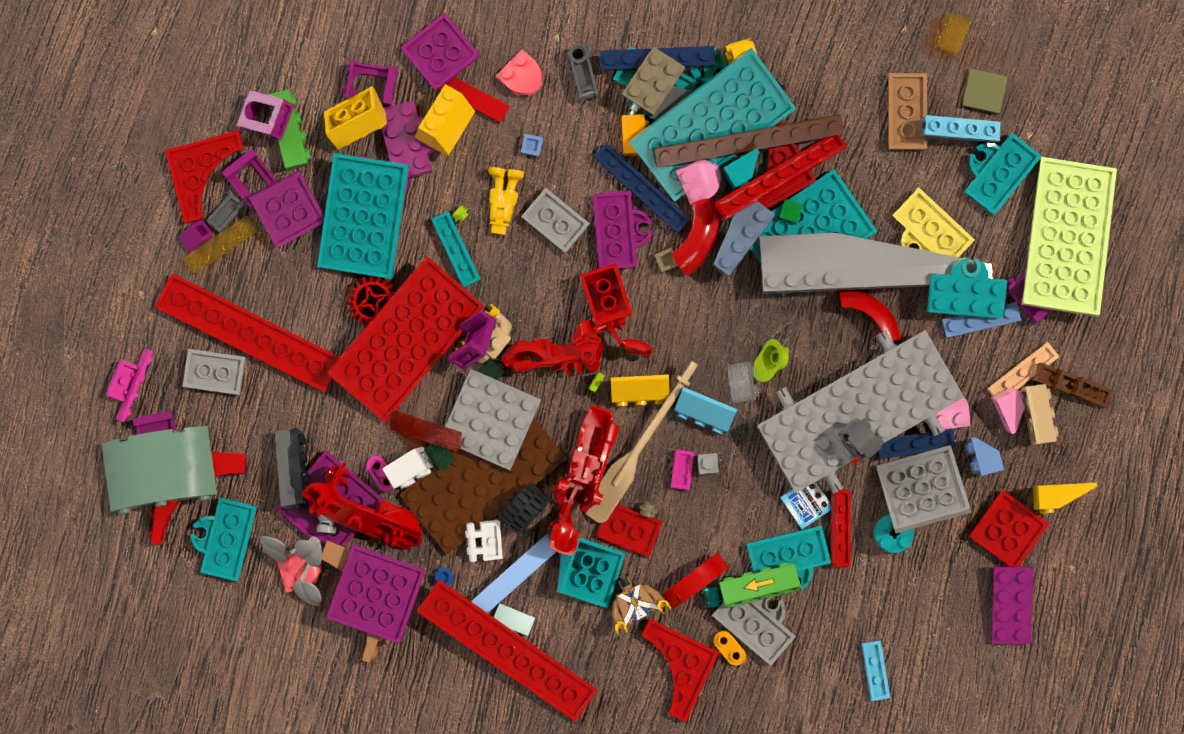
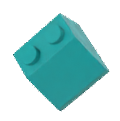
[722,148,759,192]

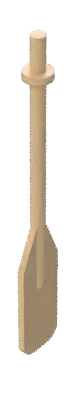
[586,361,698,523]

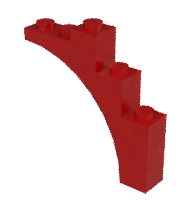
[149,451,247,545]

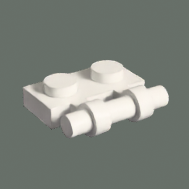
[465,520,503,562]

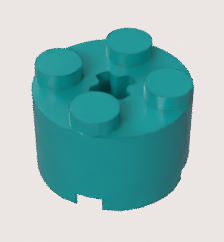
[873,515,914,553]

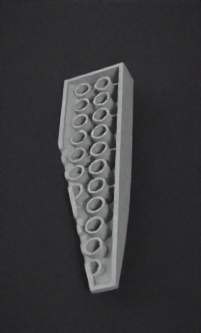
[759,233,992,294]

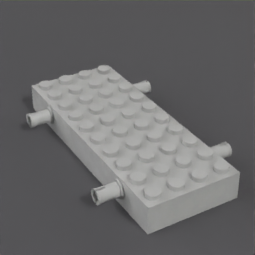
[756,330,964,494]

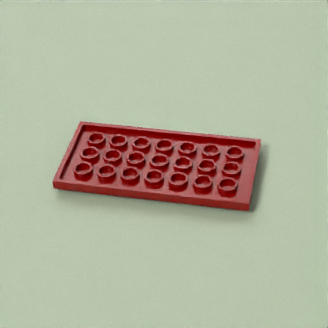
[326,256,484,422]

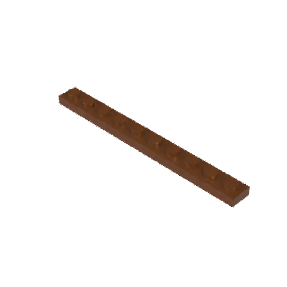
[653,114,844,168]

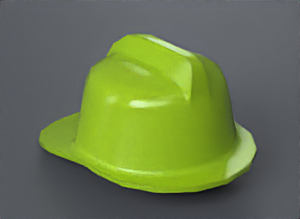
[753,339,789,382]

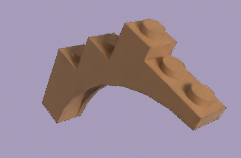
[322,540,383,663]

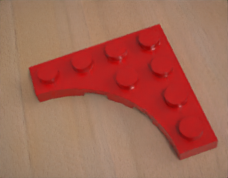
[758,121,816,209]
[165,130,244,224]
[641,618,719,722]

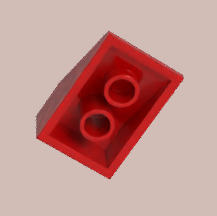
[580,263,633,327]

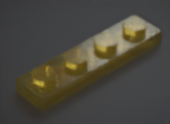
[183,216,258,274]

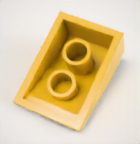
[1032,483,1097,514]

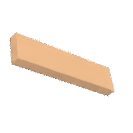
[987,342,1059,397]

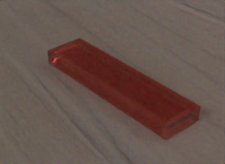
[391,411,462,452]

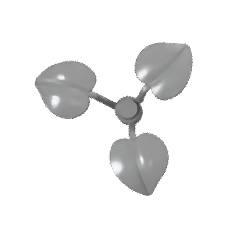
[260,536,323,606]

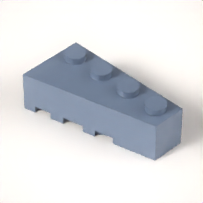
[713,201,775,278]

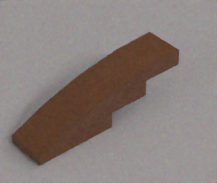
[1033,363,1113,408]

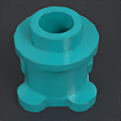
[701,586,722,608]

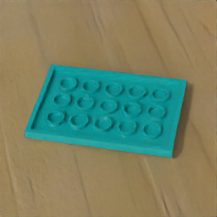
[317,153,410,279]
[750,169,878,296]

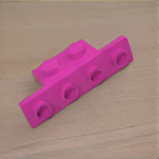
[106,348,153,422]

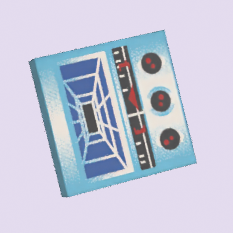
[780,482,831,530]

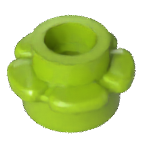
[452,205,469,222]

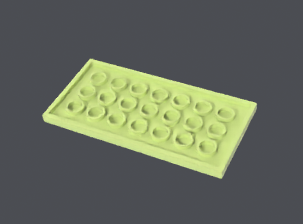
[1022,157,1117,317]

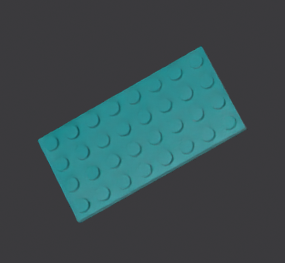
[629,48,796,202]

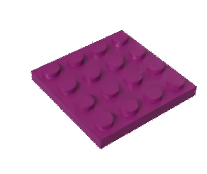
[276,450,384,549]
[326,544,426,644]

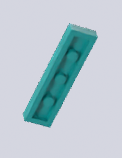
[431,211,481,288]

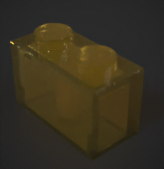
[933,12,972,58]

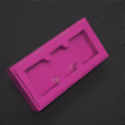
[671,449,694,490]

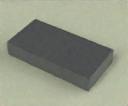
[206,193,246,234]

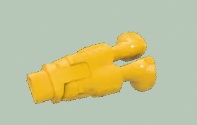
[488,167,524,235]

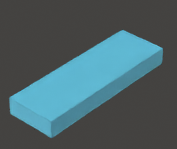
[861,640,890,701]

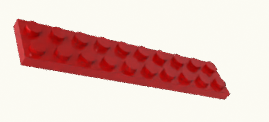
[155,273,339,393]
[417,579,598,722]

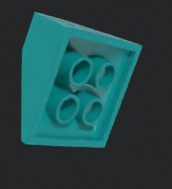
[557,537,626,608]

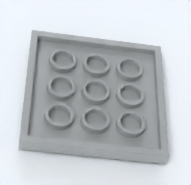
[440,369,541,470]
[876,445,971,533]

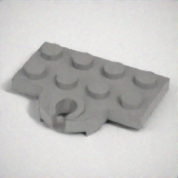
[712,597,796,666]

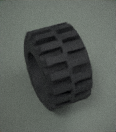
[500,483,549,534]

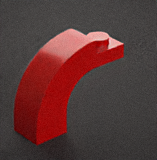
[663,552,729,609]

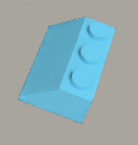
[674,387,737,434]

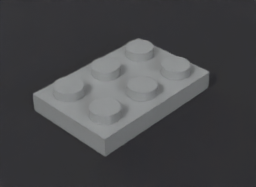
[521,188,590,254]
[182,349,246,395]

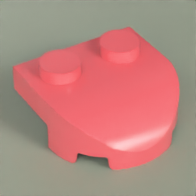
[496,49,543,97]
[277,552,322,593]

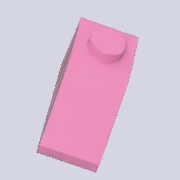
[991,387,1025,434]

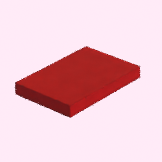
[595,504,663,557]

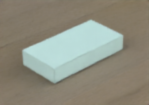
[494,603,535,636]

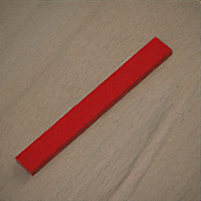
[714,135,847,220]

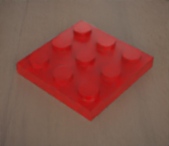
[968,490,1050,566]

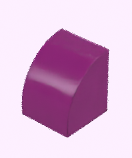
[179,220,214,253]

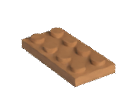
[888,73,927,150]

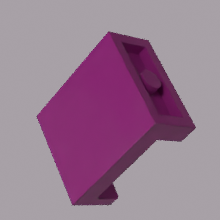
[1006,266,1052,324]
[448,310,496,370]
[133,411,177,435]

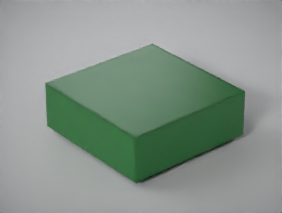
[779,199,803,224]

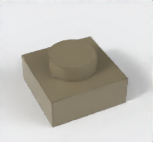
[654,248,678,273]

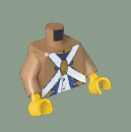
[612,577,671,635]

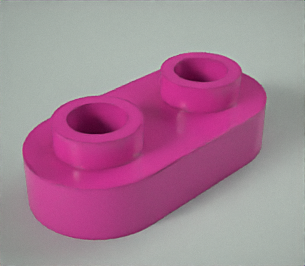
[367,456,394,492]

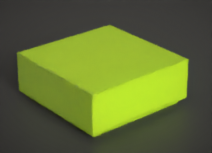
[589,373,605,394]

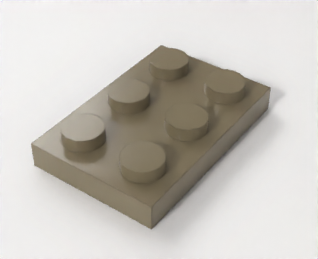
[622,46,685,116]

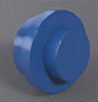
[434,568,453,585]

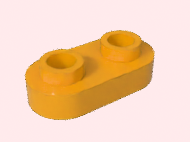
[714,631,746,665]

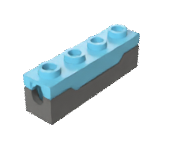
[919,115,1001,144]

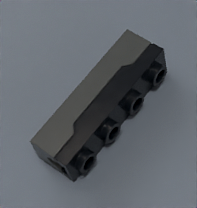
[275,428,309,510]

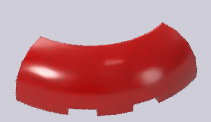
[671,199,721,276]
[839,290,902,341]

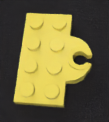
[892,188,975,257]

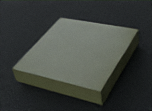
[962,68,1008,114]

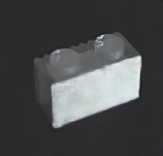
[727,362,759,404]

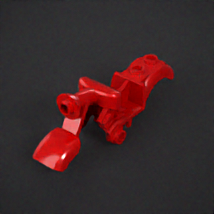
[500,318,654,376]
[549,405,620,556]

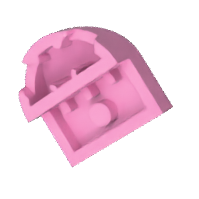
[676,159,722,205]
[935,397,970,429]

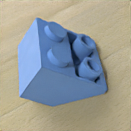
[965,437,1004,477]

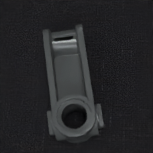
[565,44,599,102]

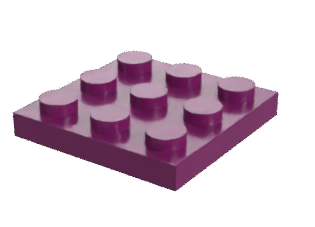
[401,13,481,92]
[249,170,325,248]

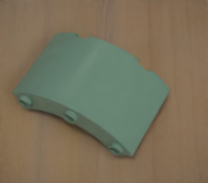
[102,426,217,514]

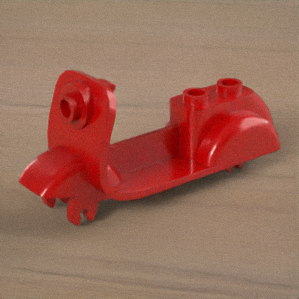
[301,461,422,550]

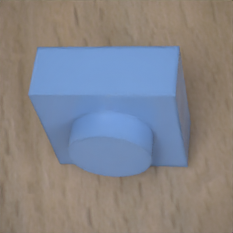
[521,134,543,157]

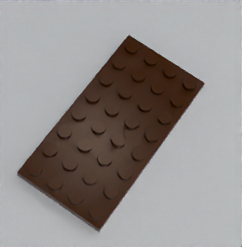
[400,418,568,555]

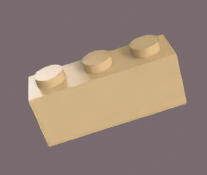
[1020,384,1058,446]

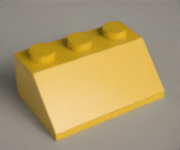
[415,84,475,156]
[324,86,387,150]
[611,375,670,407]

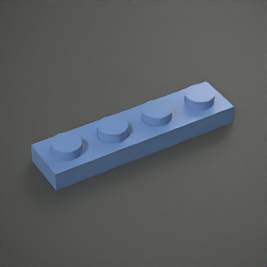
[941,302,1021,338]

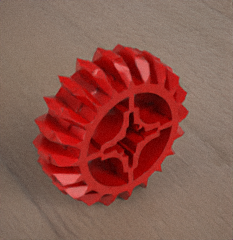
[347,276,396,326]

